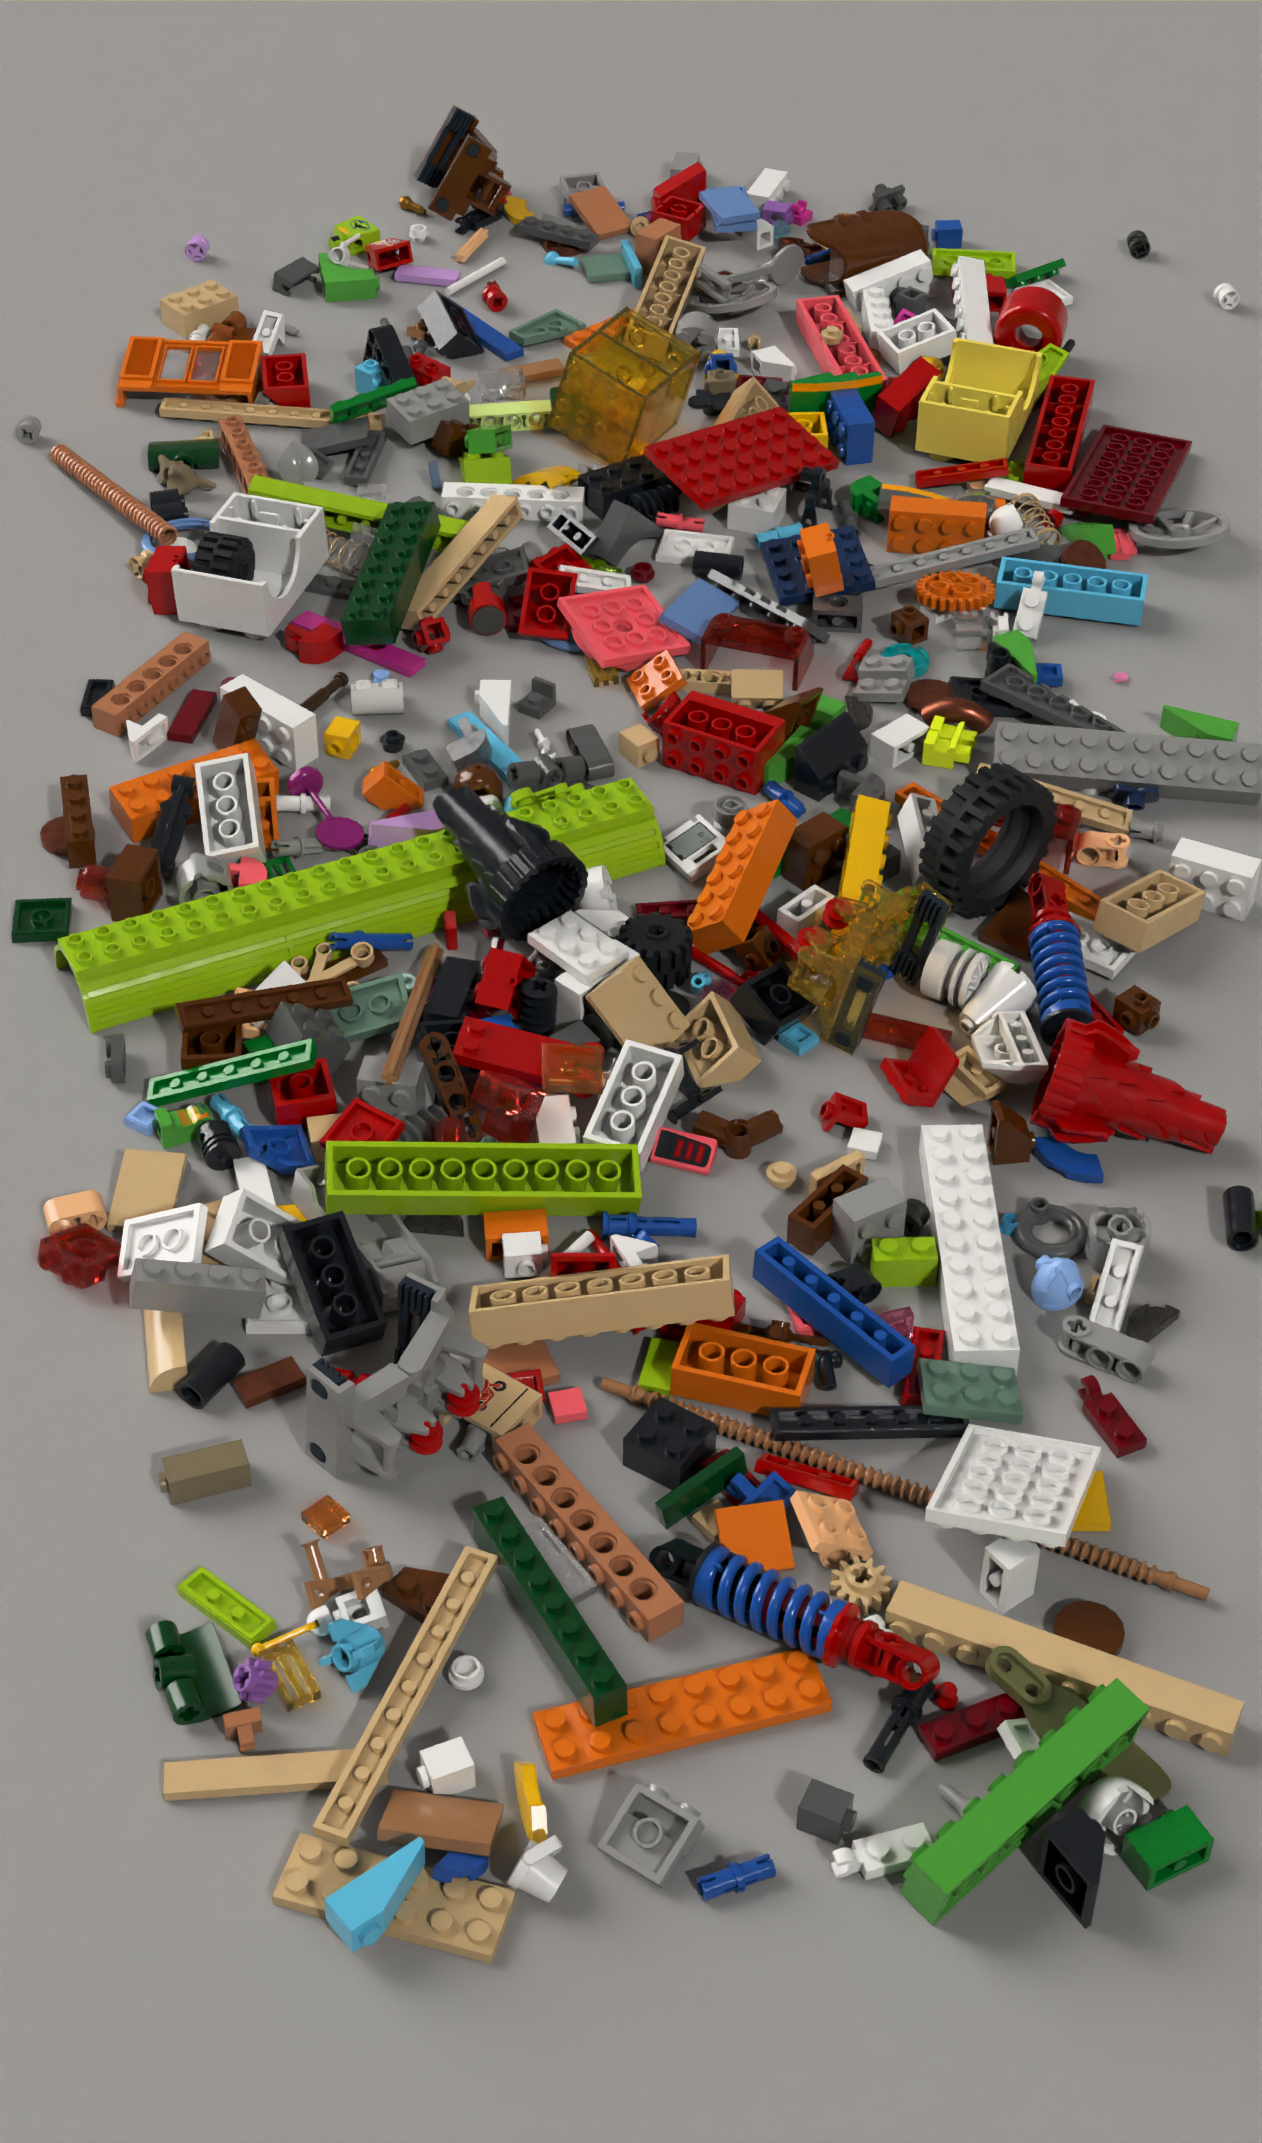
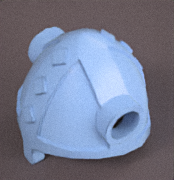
[1031,1255,1084,1311]

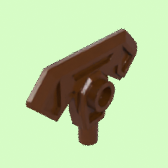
[732,1320,828,1347]

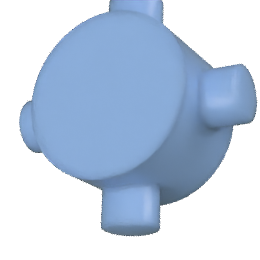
[372,669,390,683]

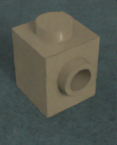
[703,368,736,395]

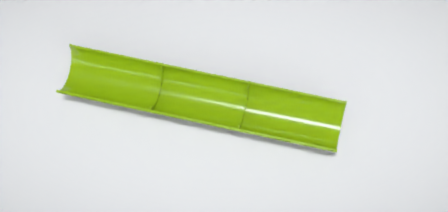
[54,777,666,1034]

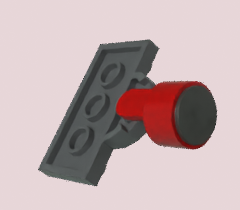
[448,546,529,636]

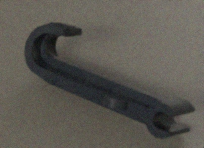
[150,774,196,878]

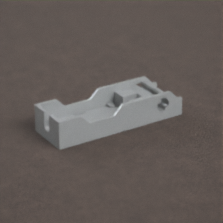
[290,1164,440,1313]

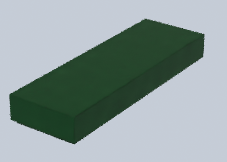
[655,1446,748,1530]

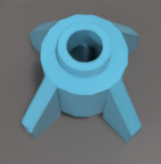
[318,1619,385,1693]

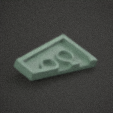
[509,309,586,346]

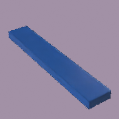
[449,298,524,362]

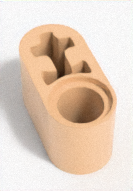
[43,1190,108,1239]

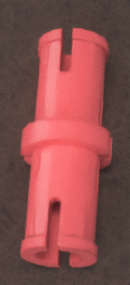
[656,511,705,533]

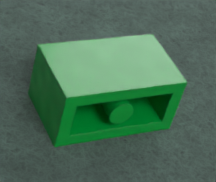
[1120,1805,1214,1891]

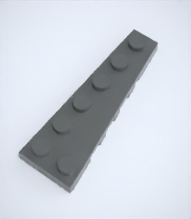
[707,569,831,644]
[980,663,1125,732]

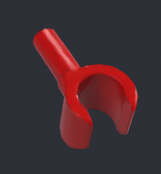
[920,1681,958,1711]

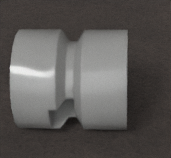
[713,794,749,837]

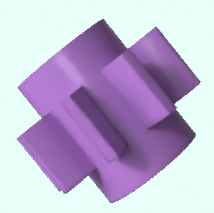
[233,1657,278,1704]

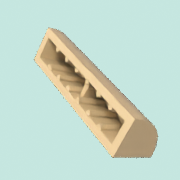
[143,1310,188,1393]

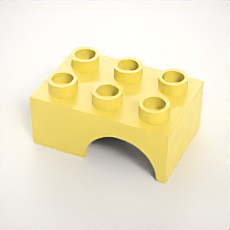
[915,337,1042,462]

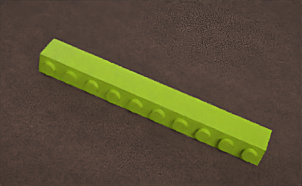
[248,475,469,552]

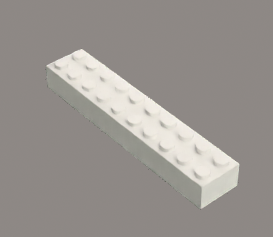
[919,1124,1020,1375]

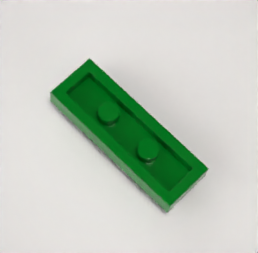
[1005,258,1066,289]

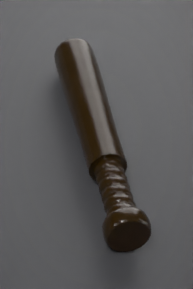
[300,672,349,713]

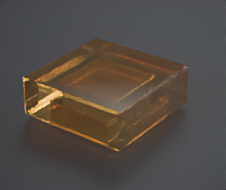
[301,1495,350,1540]

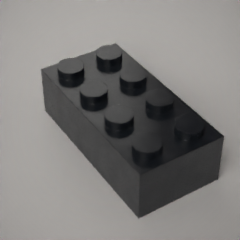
[578,454,682,521]
[278,1210,387,1357]

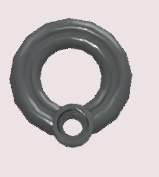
[1013,1197,1088,1258]

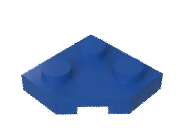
[241,1124,316,1175]

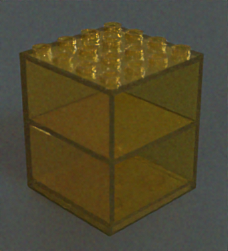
[547,306,702,464]

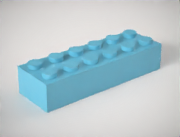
[994,556,1149,626]

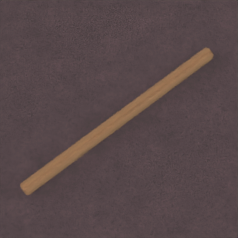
[381,943,444,1085]

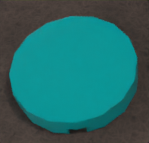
[880,643,930,679]

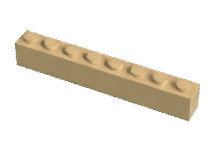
[401,494,523,630]

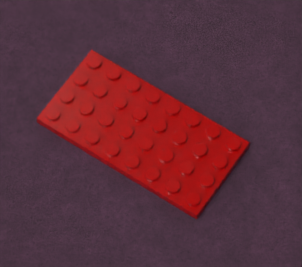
[643,406,840,511]

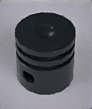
[197,1119,242,1171]

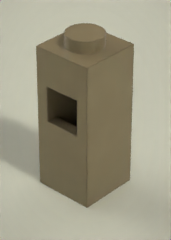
[158,1439,252,1505]

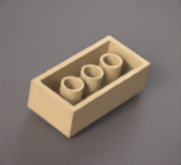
[1092,869,1206,953]

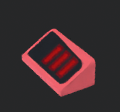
[650,1127,718,1176]

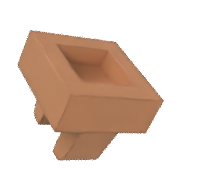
[223,1706,263,1753]

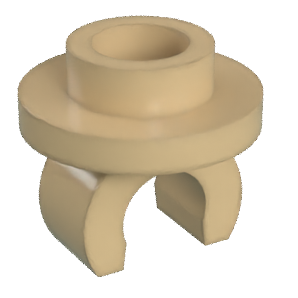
[630,216,650,236]

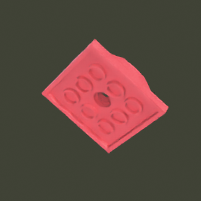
[557,584,691,671]

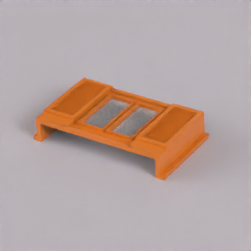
[115,336,264,407]

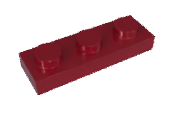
[917,1692,1027,1762]

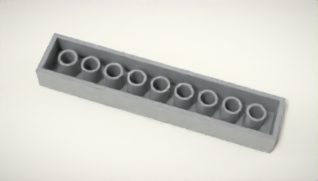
[993,721,1262,806]

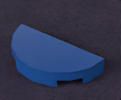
[432,1851,490,1883]

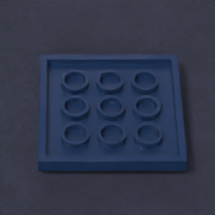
[759,525,876,606]

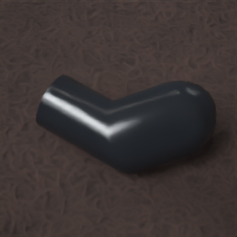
[817,1350,843,1391]

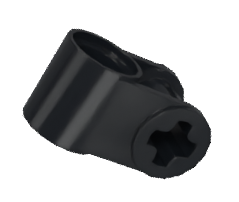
[827,1262,882,1304]

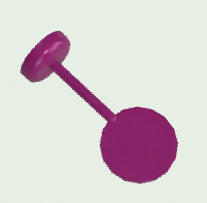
[287,766,365,850]

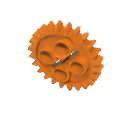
[915,570,996,613]

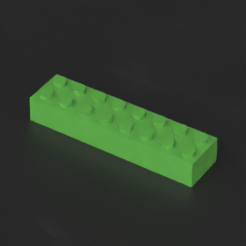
[900,1678,1150,1926]

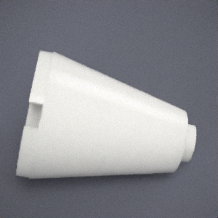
[959,961,1038,1036]

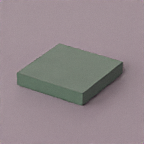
[580,253,630,283]

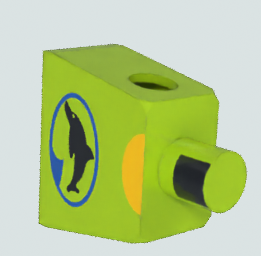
[328,215,380,255]

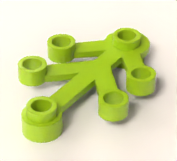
[510,782,585,809]

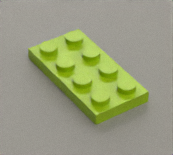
[931,248,1016,281]

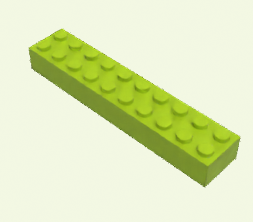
[325,1141,642,1216]

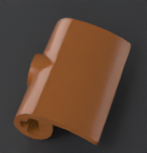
[202,311,257,360]

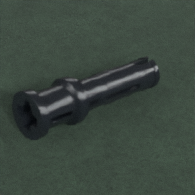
[863,1672,936,1773]

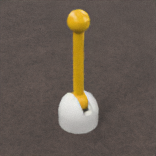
[251,1605,333,1657]

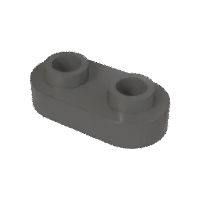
[105,1034,126,1084]

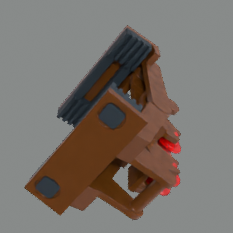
[414,105,512,221]

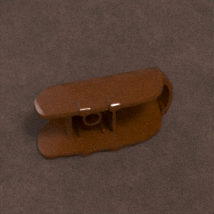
[800,210,929,286]

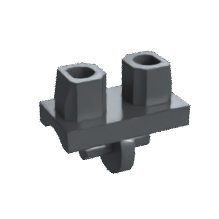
[869,183,908,211]

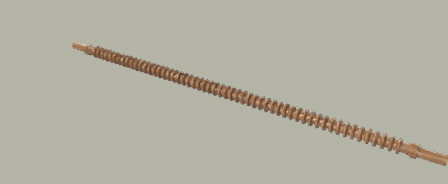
[600,1377,1210,1601]

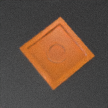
[714,1500,795,1572]

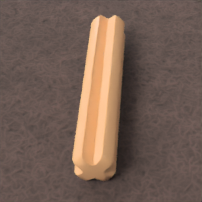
[455,228,488,263]

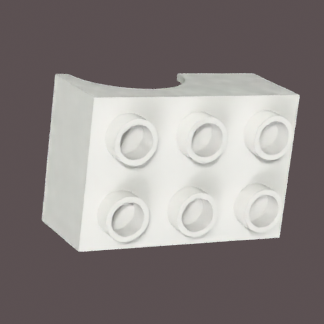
[171,492,329,639]

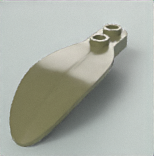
[985,1646,1172,1800]

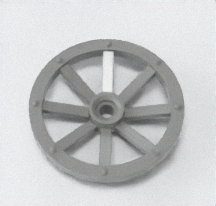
[688,280,778,315]
[1129,507,1230,549]

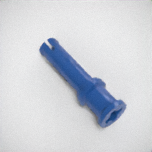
[601,1211,697,1239]

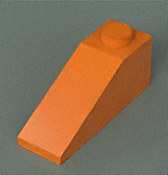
[256,777,279,851]

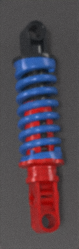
[1027,872,1095,1047]
[649,1538,940,1690]

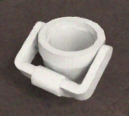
[506,1835,568,1903]

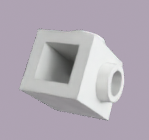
[502,1231,549,1279]

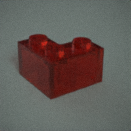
[470,1070,546,1143]

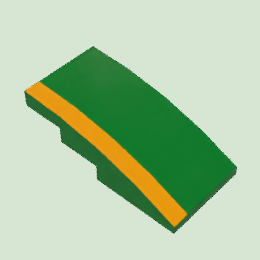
[788,371,883,420]

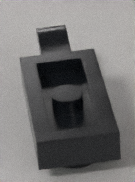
[455,204,502,235]

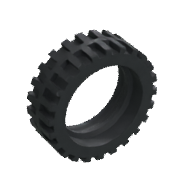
[918,763,1057,918]

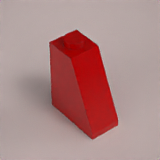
[651,162,706,209]

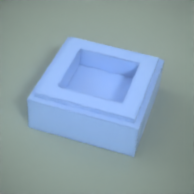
[124,1101,159,1136]

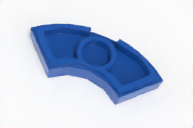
[1032,1136,1104,1183]

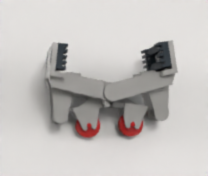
[305,1271,488,1481]

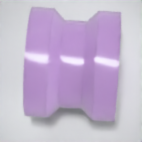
[185,235,210,262]

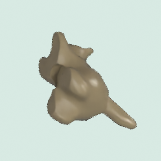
[157,454,217,495]

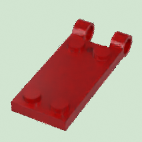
[453,1016,606,1098]

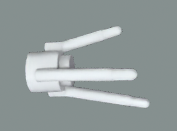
[328,233,370,269]

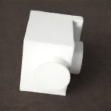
[332,1587,390,1629]

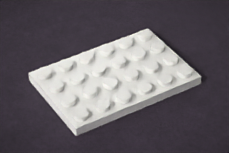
[925,1424,1101,1548]

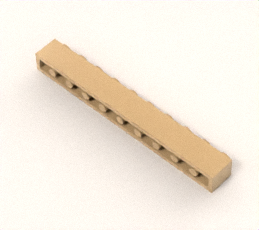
[885,1580,1245,1756]

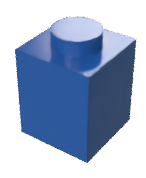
[931,220,963,249]

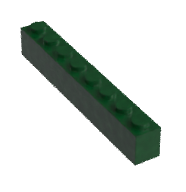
[471,1496,628,1727]

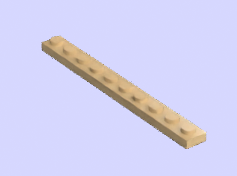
[159,397,386,431]
[312,1545,498,1847]

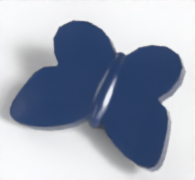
[1108,784,1160,811]

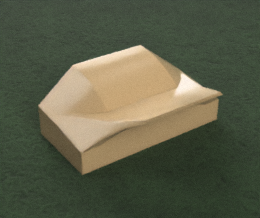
[944,1045,1008,1107]

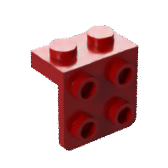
[879,1026,959,1108]

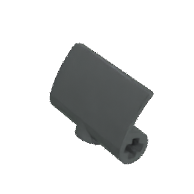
[507,754,595,792]

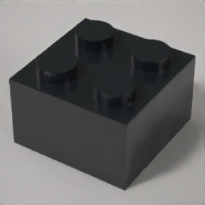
[729,960,818,1045]
[623,1396,717,1490]

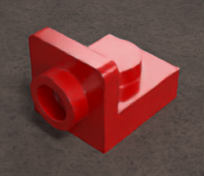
[819,1092,869,1132]

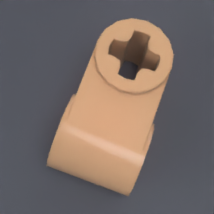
[1076,831,1130,869]

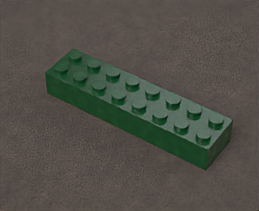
[340,501,441,645]

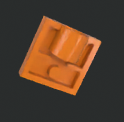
[626,650,688,712]

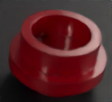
[630,562,655,583]

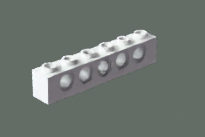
[441,482,585,522]

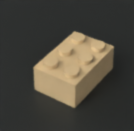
[160,280,239,339]

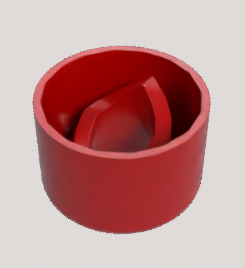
[994,286,1068,352]

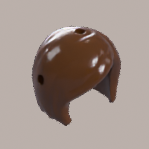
[453,763,503,802]

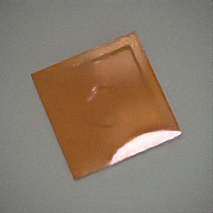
[541,1043,603,1094]

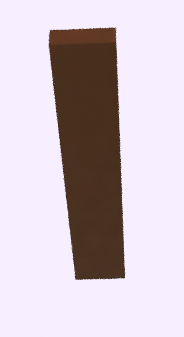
[174,976,353,1034]

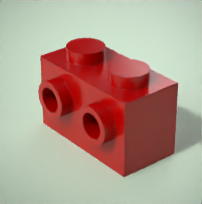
[407,352,451,387]

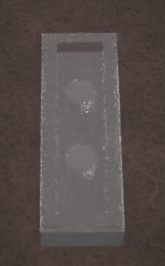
[522,1517,597,1605]

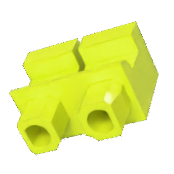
[922,715,977,769]

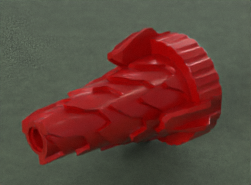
[1030,1018,1227,1154]

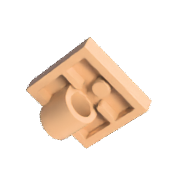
[790,1490,873,1569]

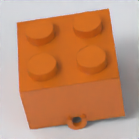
[797,522,844,597]

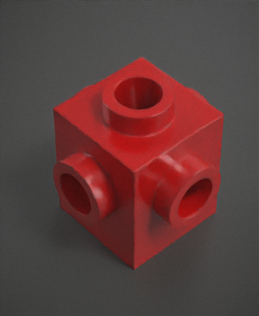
[412,616,451,655]

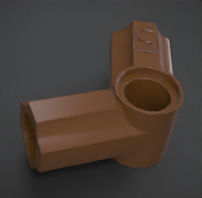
[693,1109,783,1159]

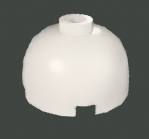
[986,502,1023,537]
[577,865,618,910]
[1078,1776,1154,1856]

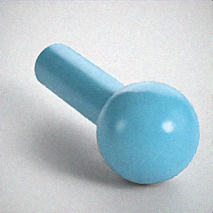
[544,251,578,266]

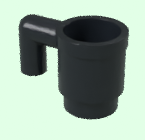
[984,642,1011,678]

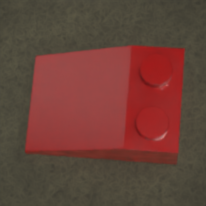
[518,567,578,641]

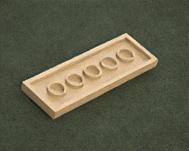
[272,1833,516,1964]

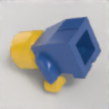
[703,349,738,380]

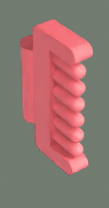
[1109,528,1138,561]

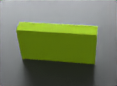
[638,1337,681,1398]

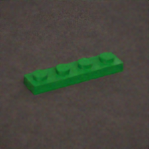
[330,377,417,424]

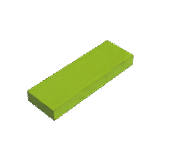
[177,1566,277,1650]

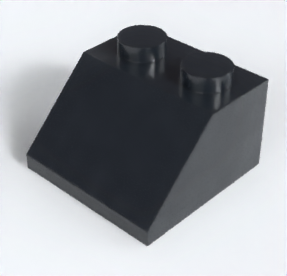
[1037,1808,1106,1929]

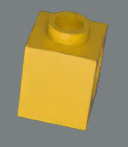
[324,716,361,760]

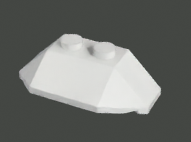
[971,1011,1049,1085]

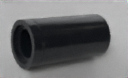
[692,550,744,580]
[1223,1185,1259,1251]
[178,1342,246,1409]

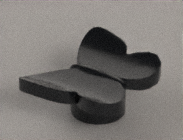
[688,389,732,416]

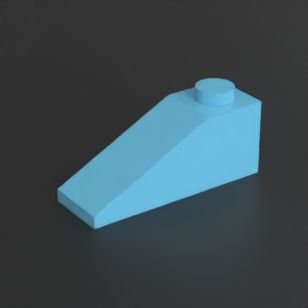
[324,1837,426,1953]

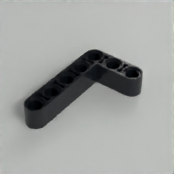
[363,324,419,387]

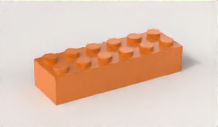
[109,738,279,844]
[687,799,799,955]

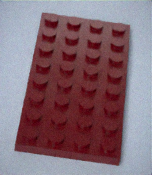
[1060,424,1192,525]

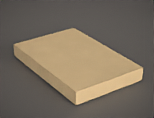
[107,1149,187,1232]

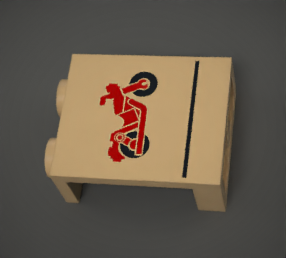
[438,1362,543,1453]

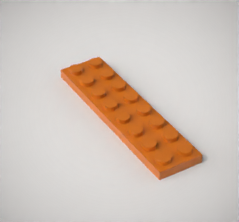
[533,1648,833,1780]

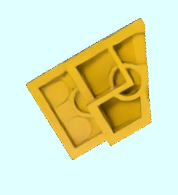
[512,465,582,489]

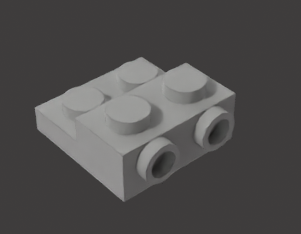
[559,172,604,204]
[853,654,915,702]
[596,1782,705,1888]

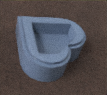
[428,460,442,490]

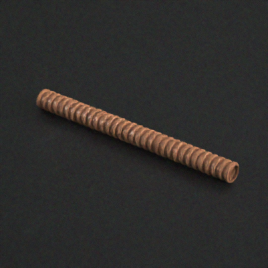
[50,444,178,546]

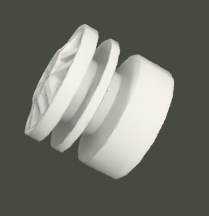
[920,938,991,1009]

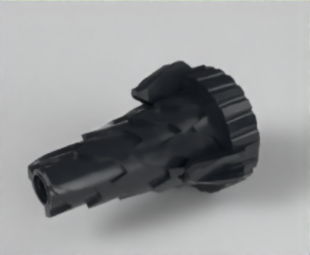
[433,782,588,942]

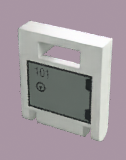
[663,814,725,883]

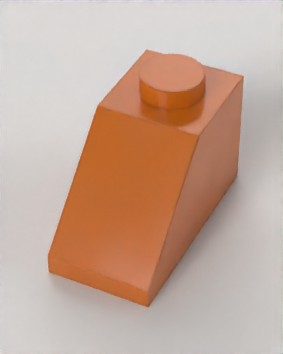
[362,760,423,810]

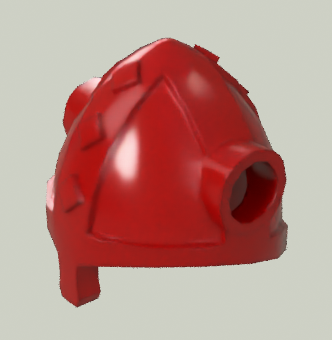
[641,691,682,736]

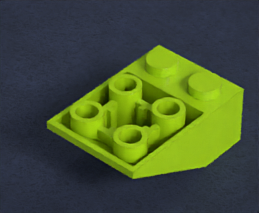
[458,451,512,484]

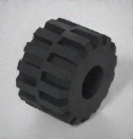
[193,531,255,581]
[619,912,693,990]

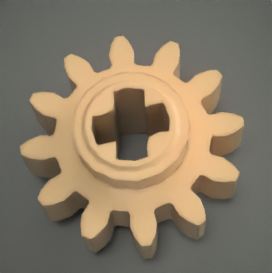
[829,1556,892,1616]

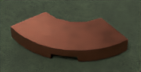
[778,237,829,259]

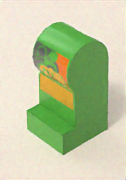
[154,1103,214,1149]

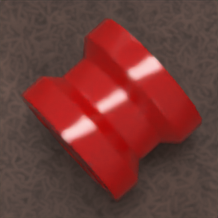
[482,285,508,312]

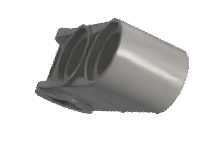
[1058,1315,1155,1383]

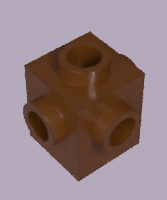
[889,605,929,645]
[733,925,784,972]
[1113,985,1161,1036]

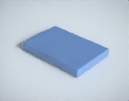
[699,186,761,225]

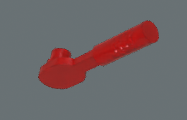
[842,638,873,683]

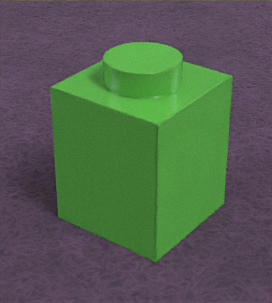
[810,695,846,731]

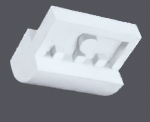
[351,679,404,715]

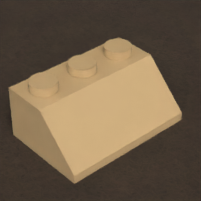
[585,955,691,1050]
[677,991,762,1088]

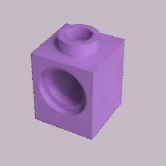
[762,200,794,232]

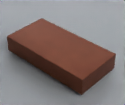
[232,1356,306,1409]

